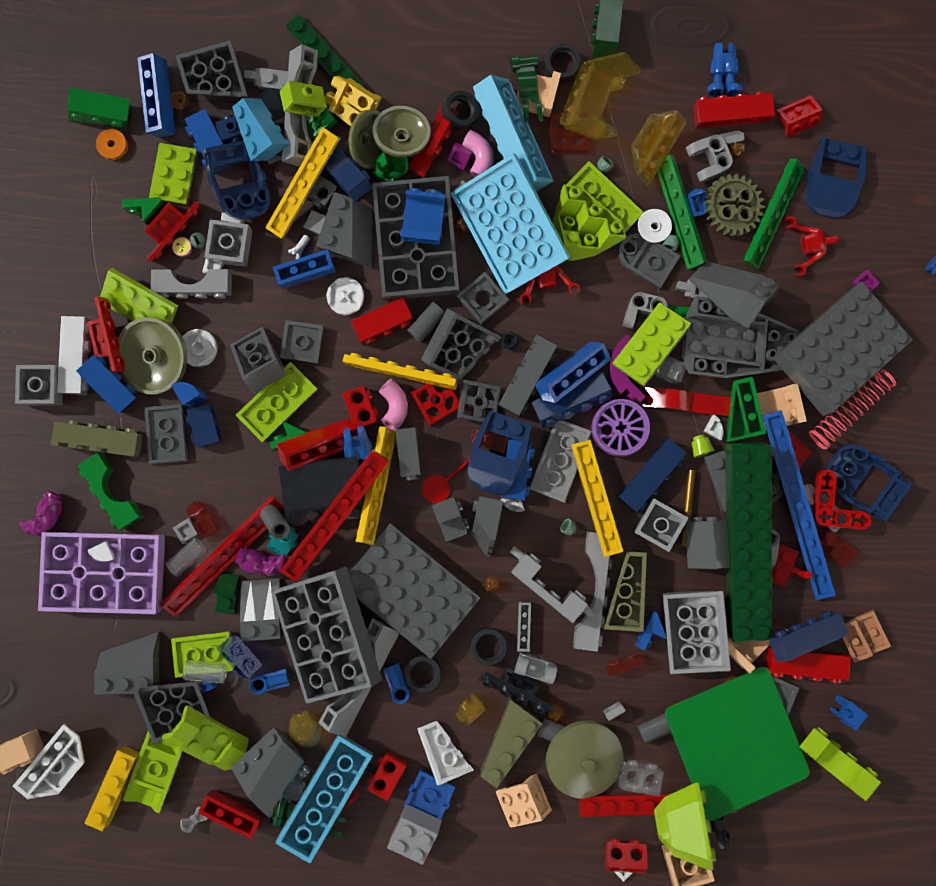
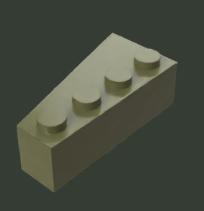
[51,420,143,457]
[604,551,647,632]
[480,697,543,788]

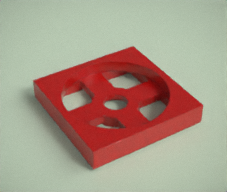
[411,375,460,426]

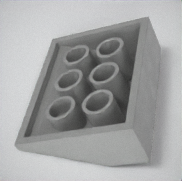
[663,591,731,674]

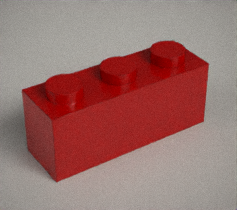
[351,297,413,345]
[198,789,264,839]

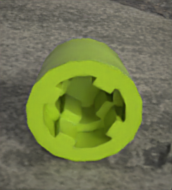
[691,435,715,458]

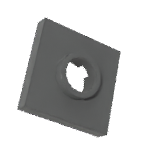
[456,272,510,325]

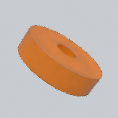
[96,129,128,161]

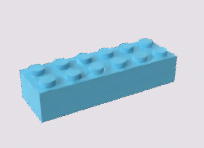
[473,75,554,192]
[276,735,373,863]

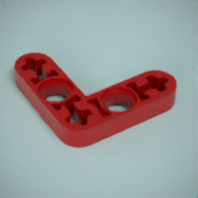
[813,469,871,529]

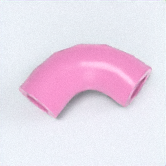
[462,130,494,177]
[379,378,408,431]

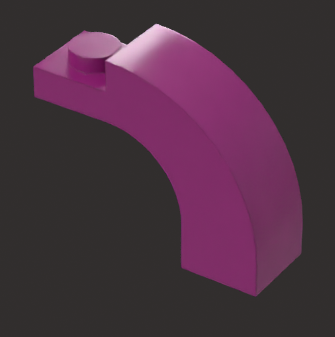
[608,335,646,404]

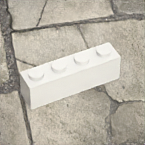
[57,316,92,395]

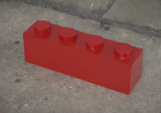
[693,91,775,129]
[277,418,358,471]
[766,647,851,683]

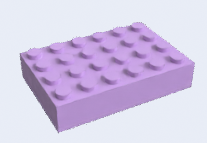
[38,532,165,614]

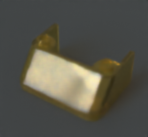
[560,52,642,140]

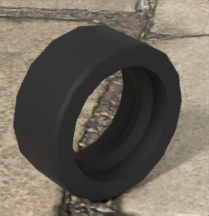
[544,43,581,83]
[441,90,480,130]
[471,627,508,666]
[404,654,442,693]

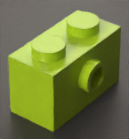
[280,81,327,117]

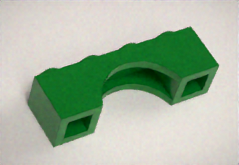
[77,453,144,530]

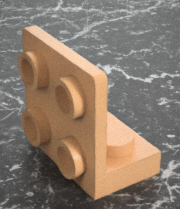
[517,71,561,117]
[757,383,807,430]
[727,636,770,673]
[496,774,552,828]

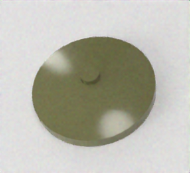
[118,317,188,394]
[546,720,623,798]

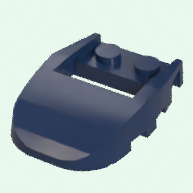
[805,136,866,219]
[204,140,271,220]
[468,410,534,495]
[826,444,913,521]

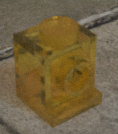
[455,692,486,725]

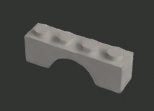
[151,269,232,299]

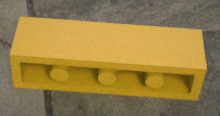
[84,745,140,831]

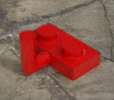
[772,544,812,587]

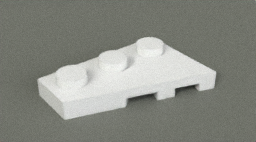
[417,721,474,785]

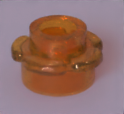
[170,91,189,110]
[728,143,746,156]
[454,216,470,234]
[482,577,501,592]
[548,702,564,722]

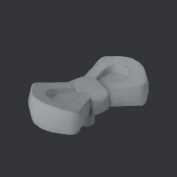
[180,806,208,833]

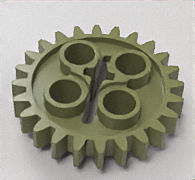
[703,174,765,237]

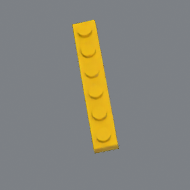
[266,127,340,238]
[343,353,458,390]
[356,427,396,545]
[571,440,623,557]

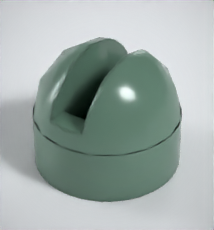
[597,155,614,173]
[190,233,206,249]
[663,235,679,251]
[560,519,577,536]

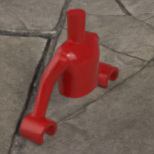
[784,216,839,278]
[520,265,580,305]

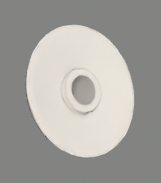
[638,209,672,243]

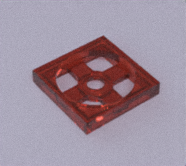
[550,113,589,153]

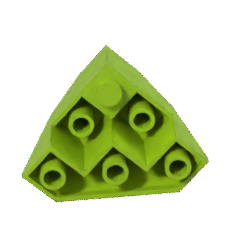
[553,185,626,261]
[654,783,716,870]

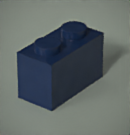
[186,404,223,448]

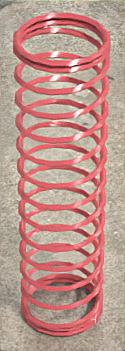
[809,368,896,450]

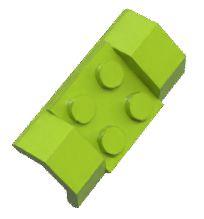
[162,705,249,771]
[123,731,183,813]

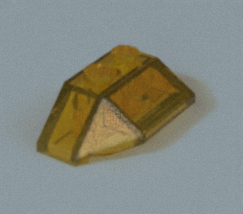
[631,110,687,186]

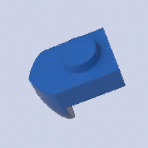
[687,189,709,218]

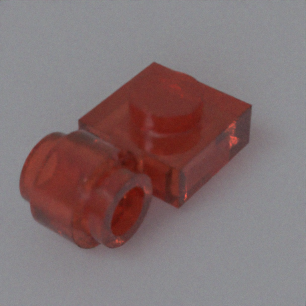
[471,427,508,453]
[186,501,220,539]
[820,530,858,567]

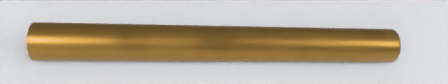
[681,470,696,547]

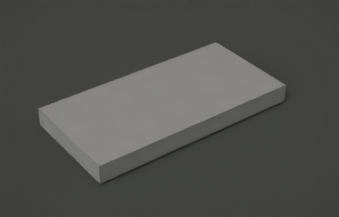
[530,420,592,503]

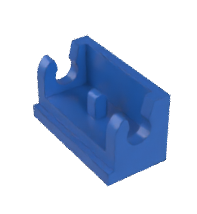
[830,695,868,731]

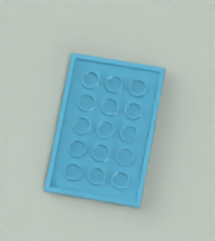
[450,153,571,294]

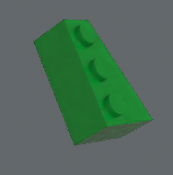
[67,87,130,128]
[726,377,766,443]

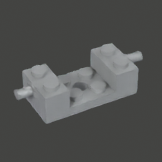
[510,546,597,623]

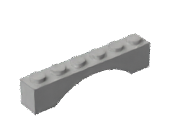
[282,44,318,166]
[573,532,612,652]
[319,618,399,737]

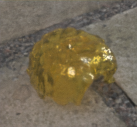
[288,710,323,749]

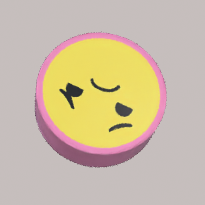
[172,237,193,257]

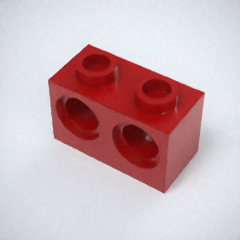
[342,385,380,428]
[366,751,407,801]
[605,840,648,873]

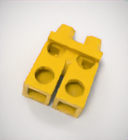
[325,76,382,126]

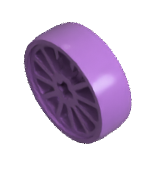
[591,399,650,457]

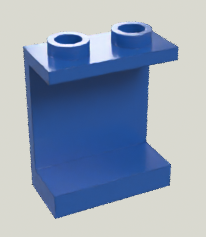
[400,188,445,245]

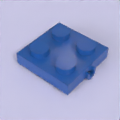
[404,769,455,820]

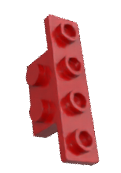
[408,106,459,178]
[144,201,200,262]
[87,296,125,373]

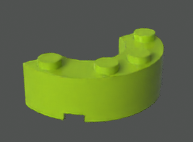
[799,727,881,801]

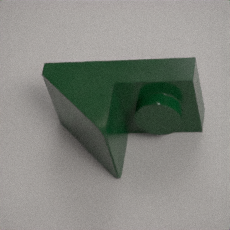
[214,573,240,614]

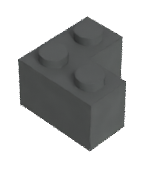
[432,497,470,542]

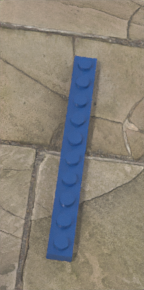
[762,410,836,600]

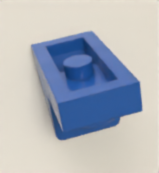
[635,610,667,651]

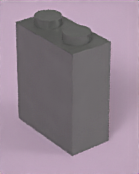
[396,428,422,481]
[685,517,730,569]

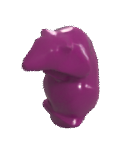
[19,491,62,536]
[235,546,286,576]

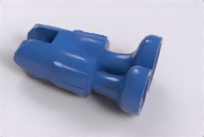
[708,43,743,98]
[343,426,373,466]

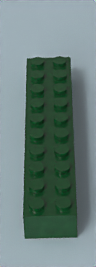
[725,442,772,642]

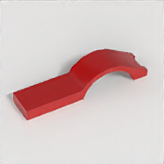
[642,388,731,417]

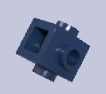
[215,115,243,144]

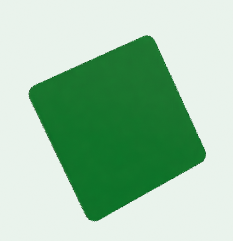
[665,667,809,821]

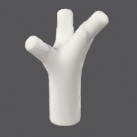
[288,235,310,259]

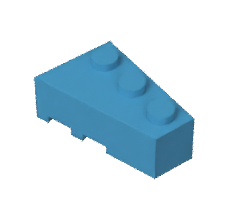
[232,98,290,161]

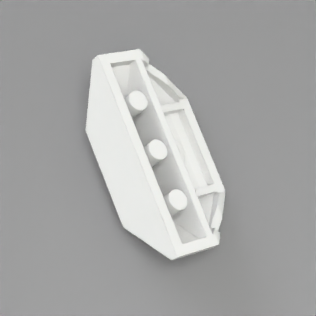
[12,724,85,799]

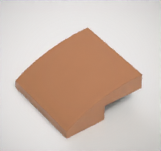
[842,610,891,663]

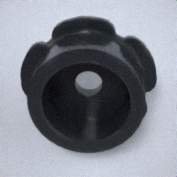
[500,332,519,350]

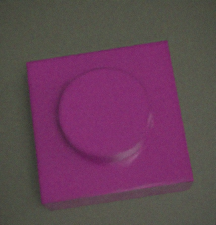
[447,143,473,170]
[851,269,880,291]

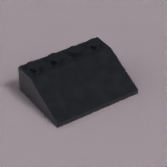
[279,456,365,527]

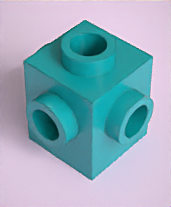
[266,527,299,556]

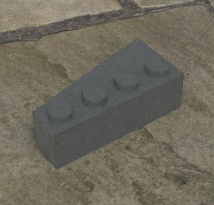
[498,334,557,417]

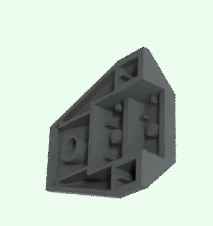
[689,262,780,328]

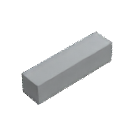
[517,602,531,652]

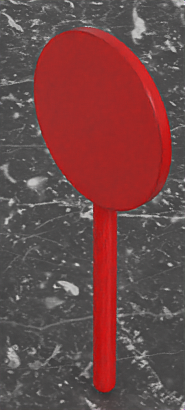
[422,458,470,503]

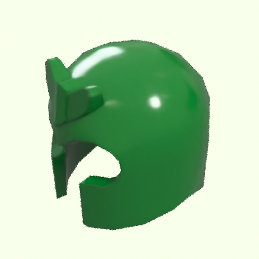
[372,152,409,182]

